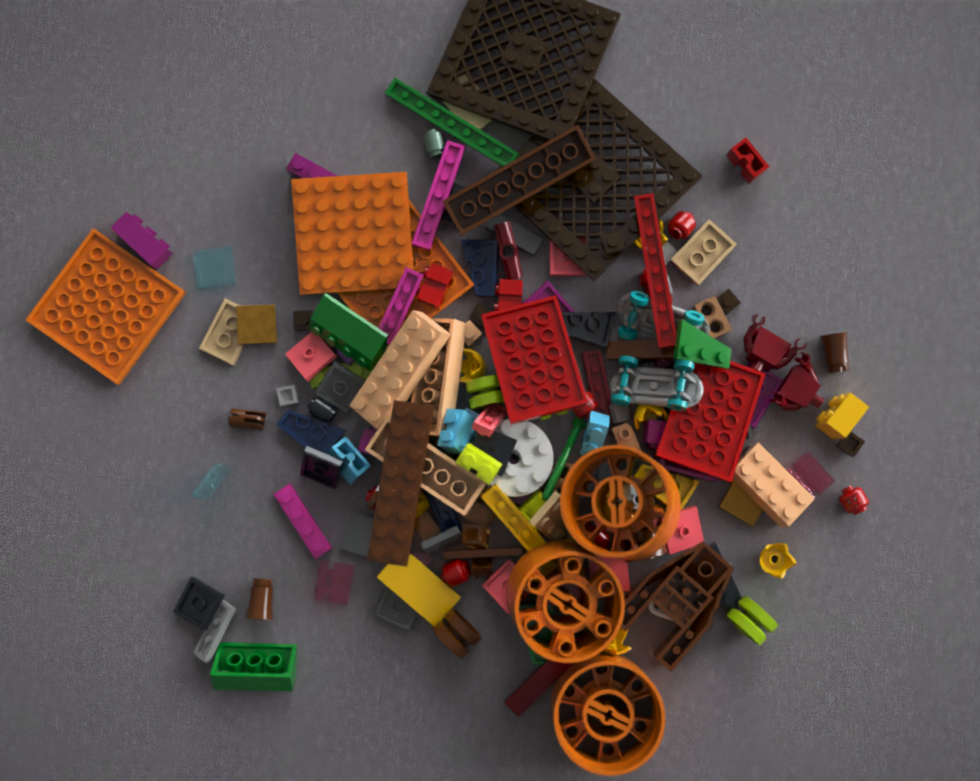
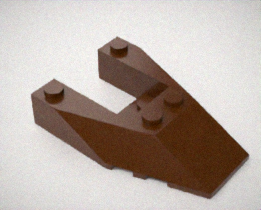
[621,541,734,672]

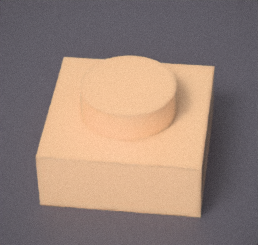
[464,320,482,347]

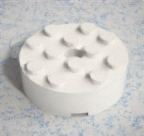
[477,419,553,499]

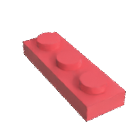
[471,403,508,437]

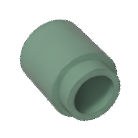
[423,129,445,159]

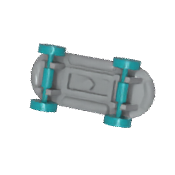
[617,291,710,340]
[609,356,704,411]

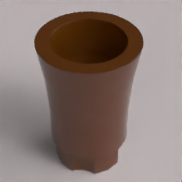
[820,332,849,373]
[245,578,273,620]

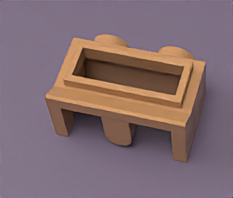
[609,423,641,465]

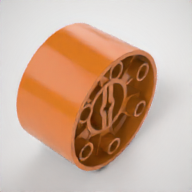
[560,445,681,560]
[506,541,625,663]
[550,652,665,776]

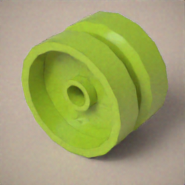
[465,375,505,410]
[726,595,778,646]

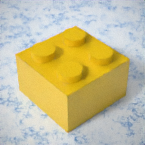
[814,392,869,440]

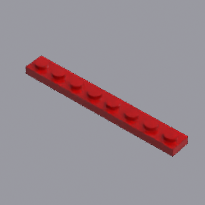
[634,193,677,349]

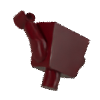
[743,314,807,372]
[769,352,824,411]

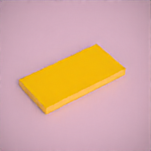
[376,553,461,626]

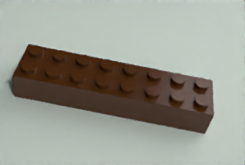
[442,124,596,236]

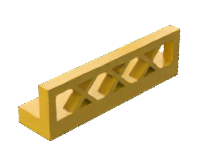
[480,483,546,551]

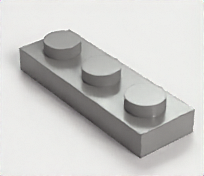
[193,600,236,663]

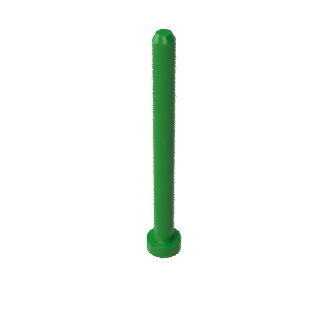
[542,418,586,501]

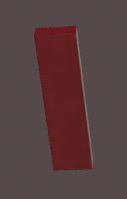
[581,349,613,425]
[504,659,573,717]

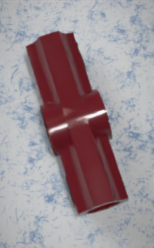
[494,221,524,280]

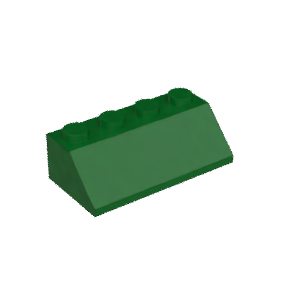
[309,293,388,371]
[210,642,297,692]

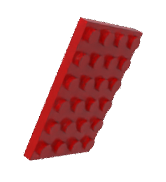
[481,295,588,425]
[655,361,766,483]

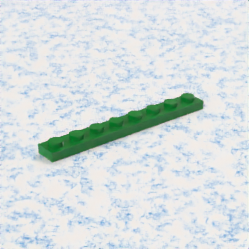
[385,78,519,167]

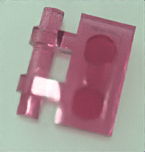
[787,452,835,501]
[314,560,354,604]

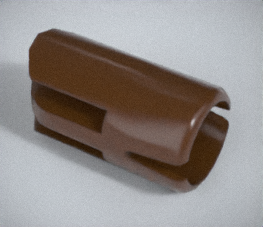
[228,408,267,431]

